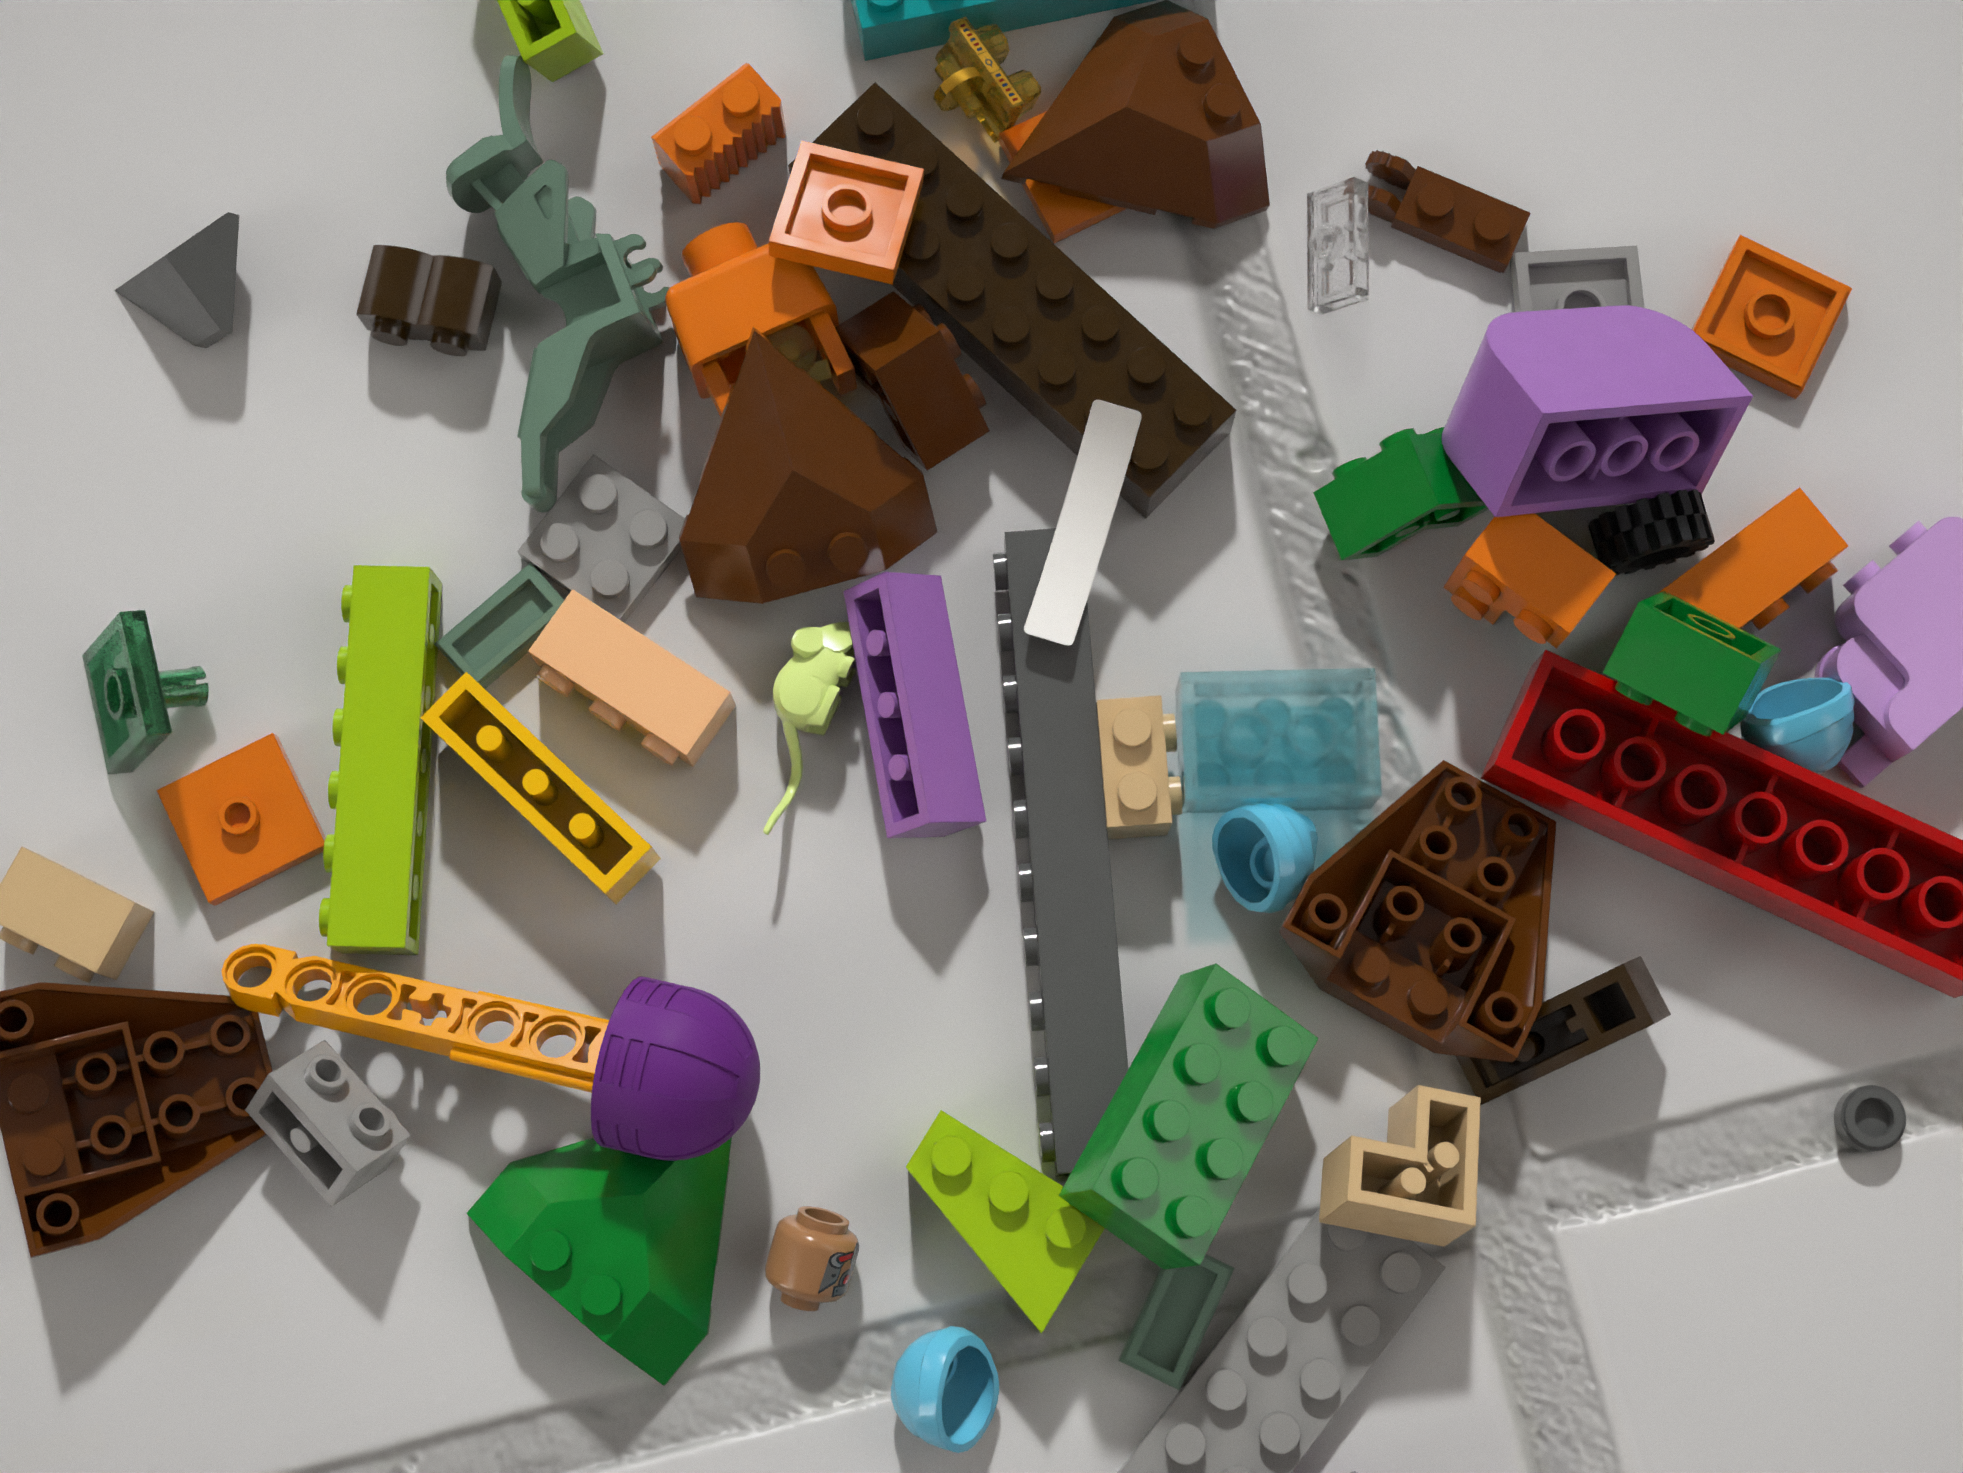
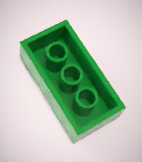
[1059,963,1319,1270]

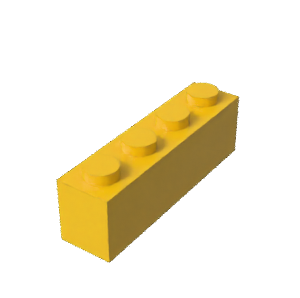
[420,672,661,905]

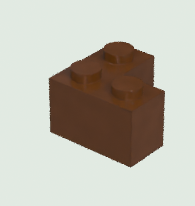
[835,291,990,471]

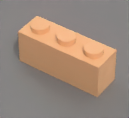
[528,589,736,767]

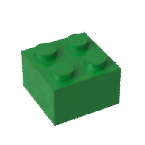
[1603,591,1782,736]

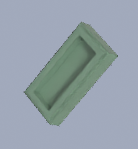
[434,563,564,689]
[1118,1254,1235,1390]

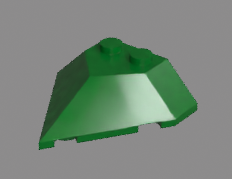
[467,1137,732,1386]

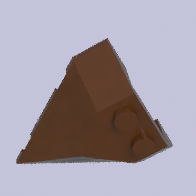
[1001,0,1270,229]
[679,327,937,604]

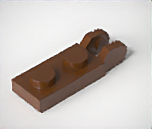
[1350,150,1531,273]

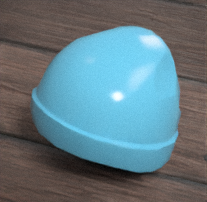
[1740,678,1855,773]
[1212,803,1318,913]
[891,1326,999,1453]

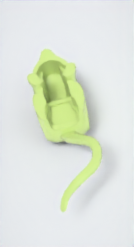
[763,622,856,835]

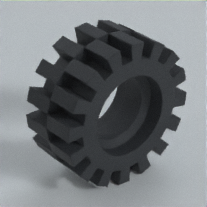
[1588,489,1715,576]

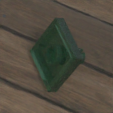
[82,610,209,775]

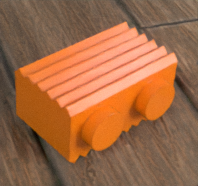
[651,63,786,204]

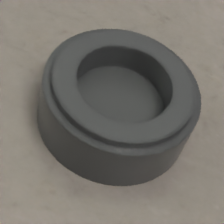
[1834,1085,1906,1152]

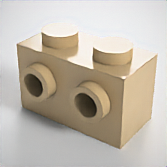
[1096,695,1182,840]

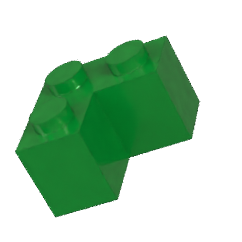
[1313,427,1488,561]

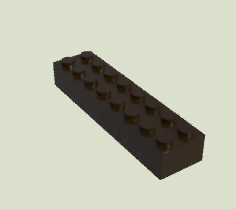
[788,82,1237,519]

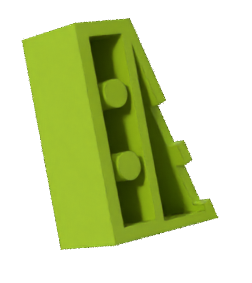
[906,1110,1105,1334]

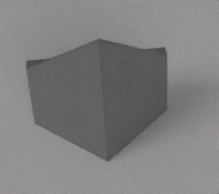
[115,212,239,348]

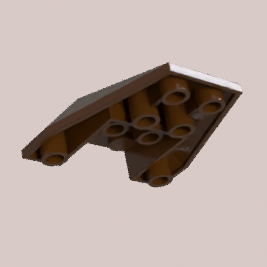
[1279,760,1557,1062]
[0,982,273,1258]

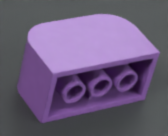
[1442,305,1753,517]

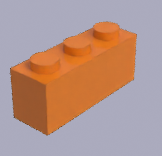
[1657,487,1848,631]

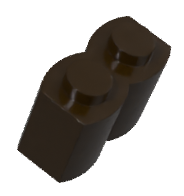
[356,245,502,356]

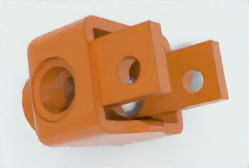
[665,222,857,418]

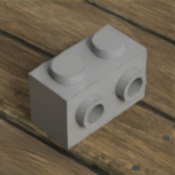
[245,1040,411,1207]

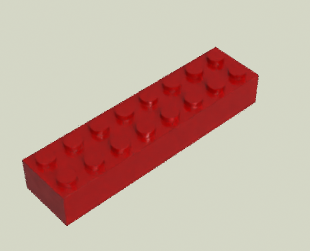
[1480,650,1963,998]

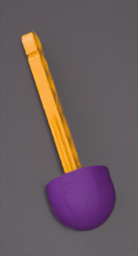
[221,944,760,1161]

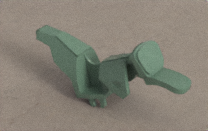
[446,55,669,513]

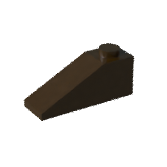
[1456,956,1671,1106]

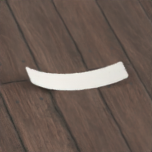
[1024,400,1142,646]

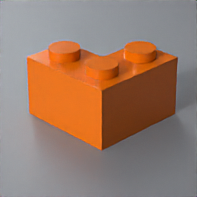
[1443,513,1616,649]

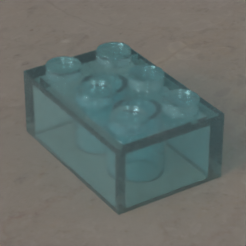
[1175,668,1382,813]

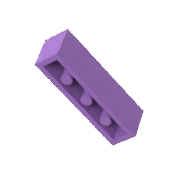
[843,572,987,838]

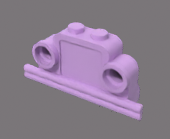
[1814,517,1963,788]

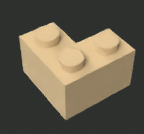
[1319,1085,1481,1247]

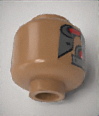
[765,1206,859,1311]

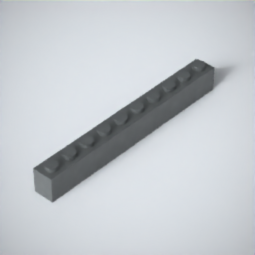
[993,528,1128,1176]

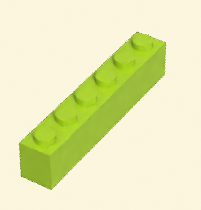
[319,565,442,955]

